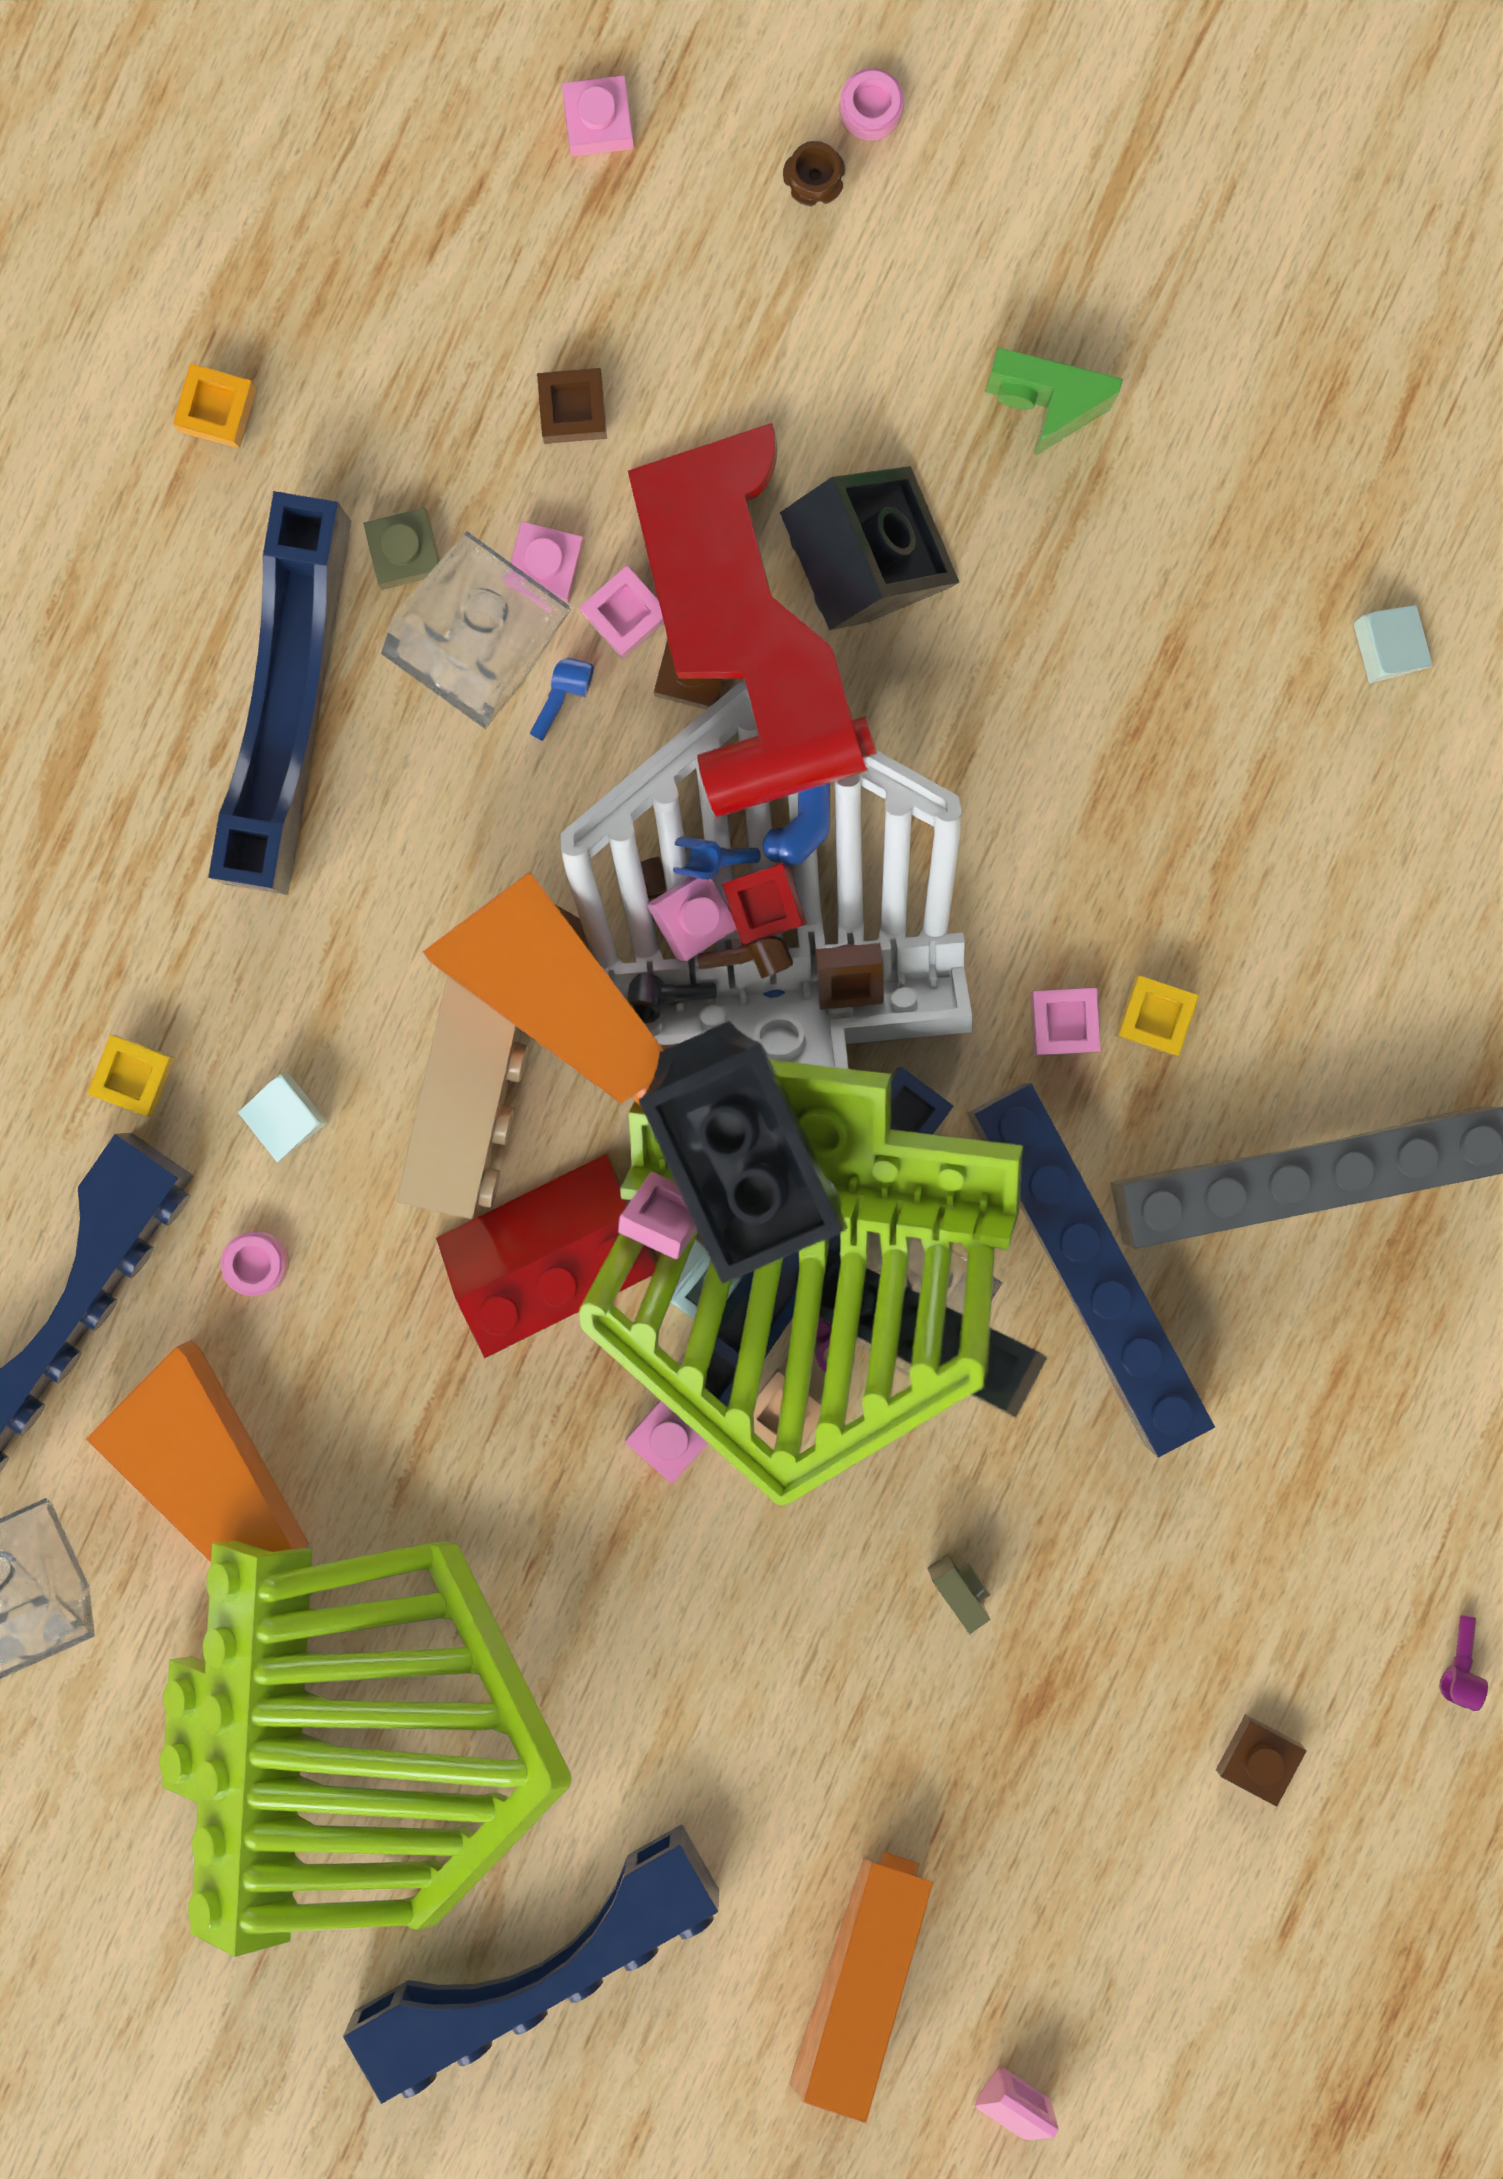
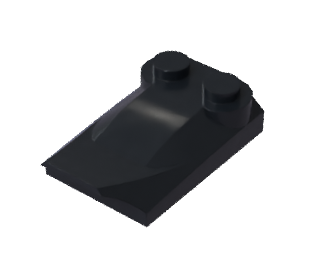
[638,1021,848,1284]

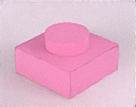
[562,75,634,156]
[506,521,585,603]
[579,565,664,659]
[646,877,736,961]
[1030,988,1101,1055]
[618,1171,697,1260]
[625,1400,708,1484]

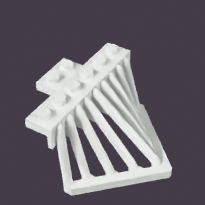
[560,680,972,1069]

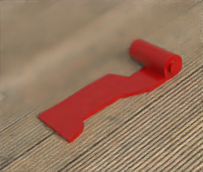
[628,423,877,818]

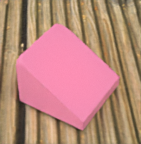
[975,2067,1059,2140]

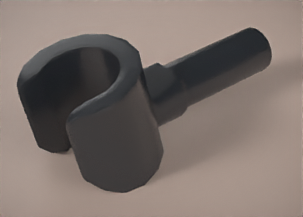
[627,972,717,1024]

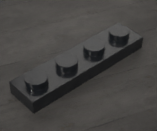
[819,1249,1047,1418]

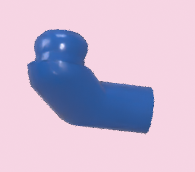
[763,783,830,867]

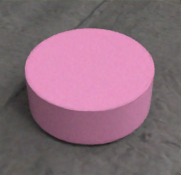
[840,68,904,141]
[221,1231,289,1296]

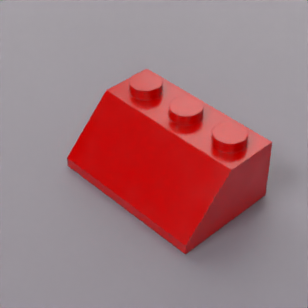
[436,1154,659,1359]

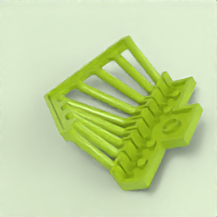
[579,1060,1023,1505]
[160,1540,572,1957]

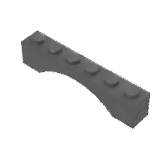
[1110,1106,1503,1249]

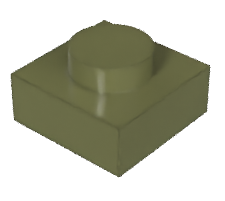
[363,508,443,590]
[928,1554,991,1635]

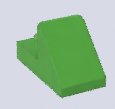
[985,347,1123,455]

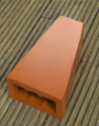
[422,872,664,1106]
[86,1340,309,1562]
[789,1851,933,2123]

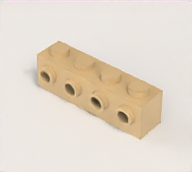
[396,975,528,1219]

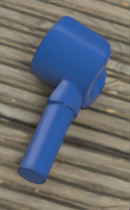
[529,658,594,741]
[673,836,761,880]

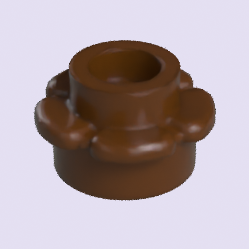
[783,141,846,207]

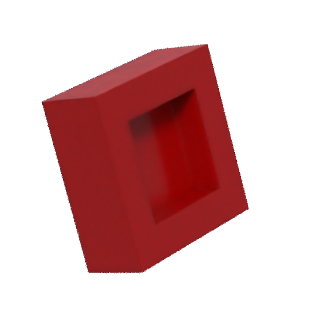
[722,863,807,945]

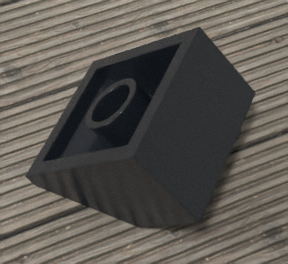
[780,466,960,631]

